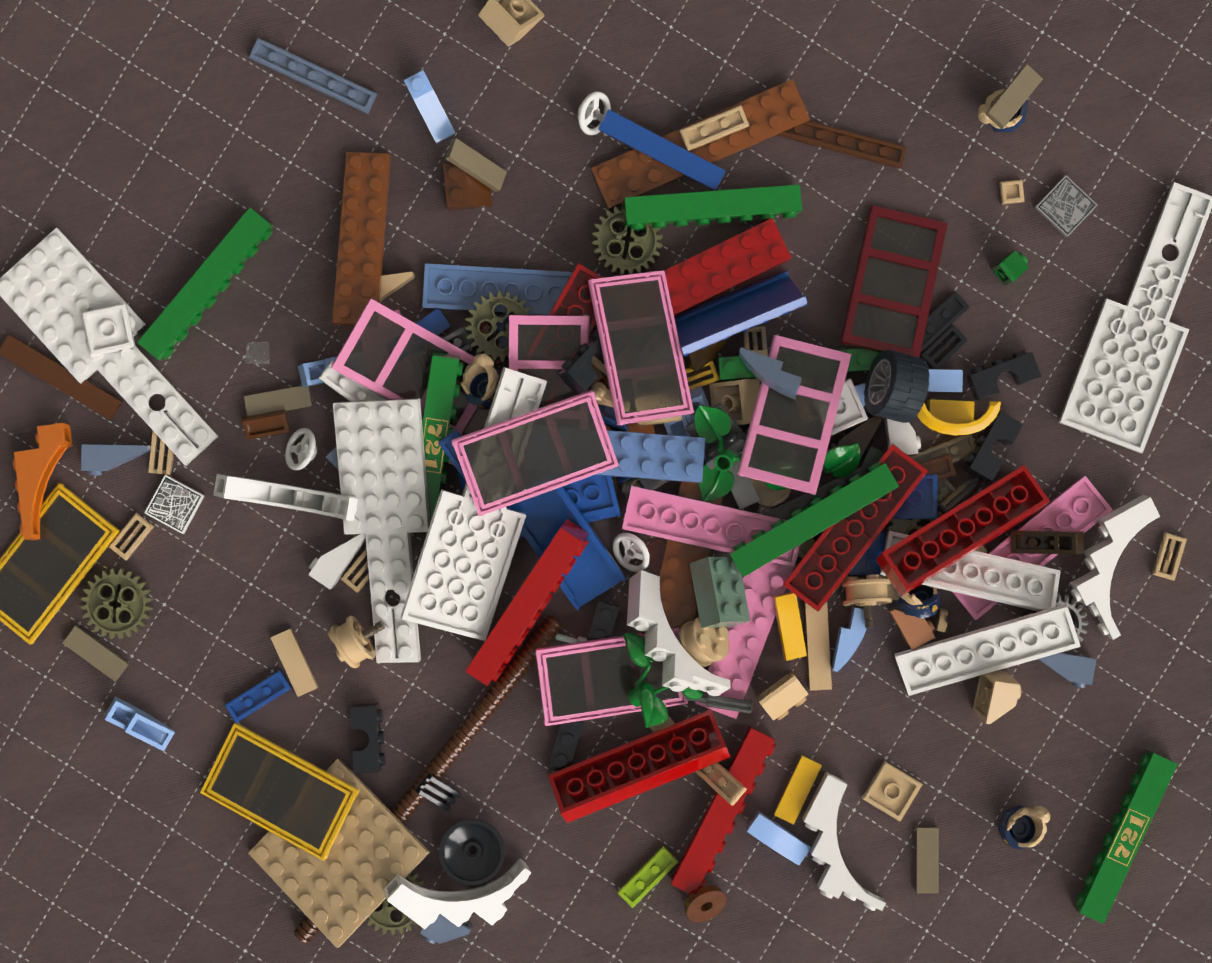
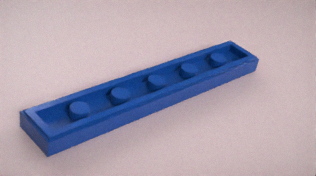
[598,109,726,191]

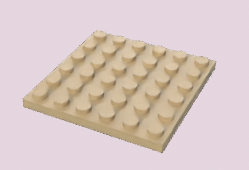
[248,759,430,948]

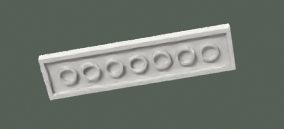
[880,531,1060,612]
[895,604,1081,696]

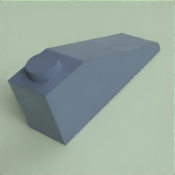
[81,444,151,475]
[1038,652,1096,688]

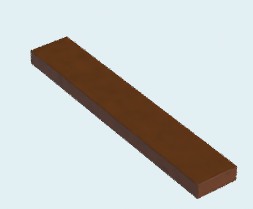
[776,121,907,169]
[0,334,123,420]

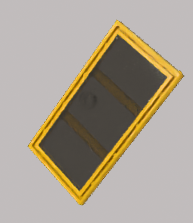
[0,482,120,645]
[200,723,360,861]

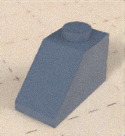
[420,913,473,944]

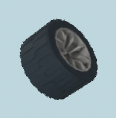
[864,349,929,423]

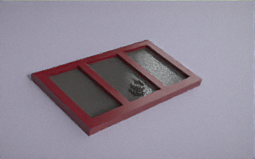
[840,205,948,357]

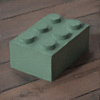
[690,557,750,628]

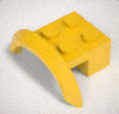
[917,399,1001,435]

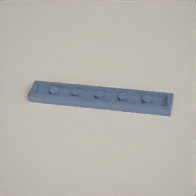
[249,38,377,114]

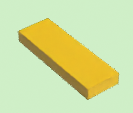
[773,592,807,661]
[774,755,822,825]

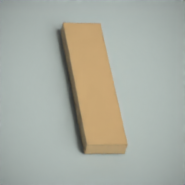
[805,602,832,691]

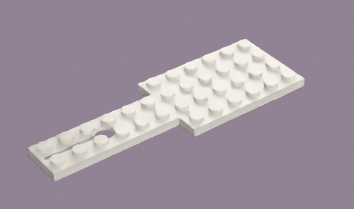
[1058,182,1212,453]
[0,228,219,466]
[400,367,547,641]
[333,398,430,663]

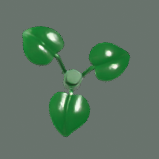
[694,405,792,502]
[758,442,860,530]
[622,633,704,728]

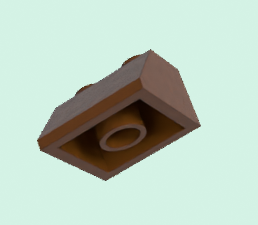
[443,163,493,211]

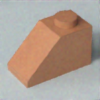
[888,608,936,650]

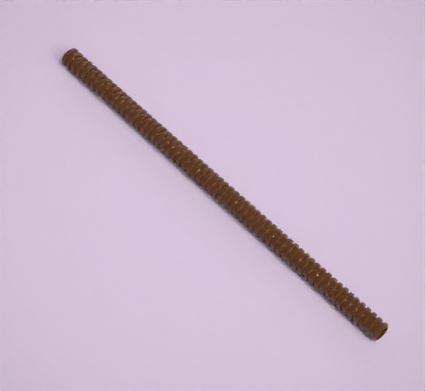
[294,615,563,943]

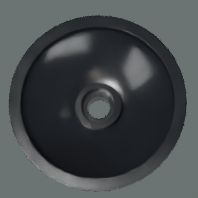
[439,819,505,885]

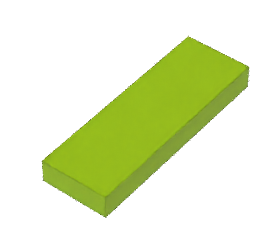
[617,845,679,908]

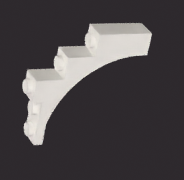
[213,474,357,521]
[1070,495,1160,640]
[627,570,730,696]
[802,772,886,911]
[383,859,531,929]

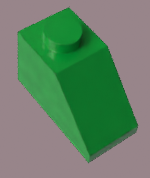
[991,250,1029,286]

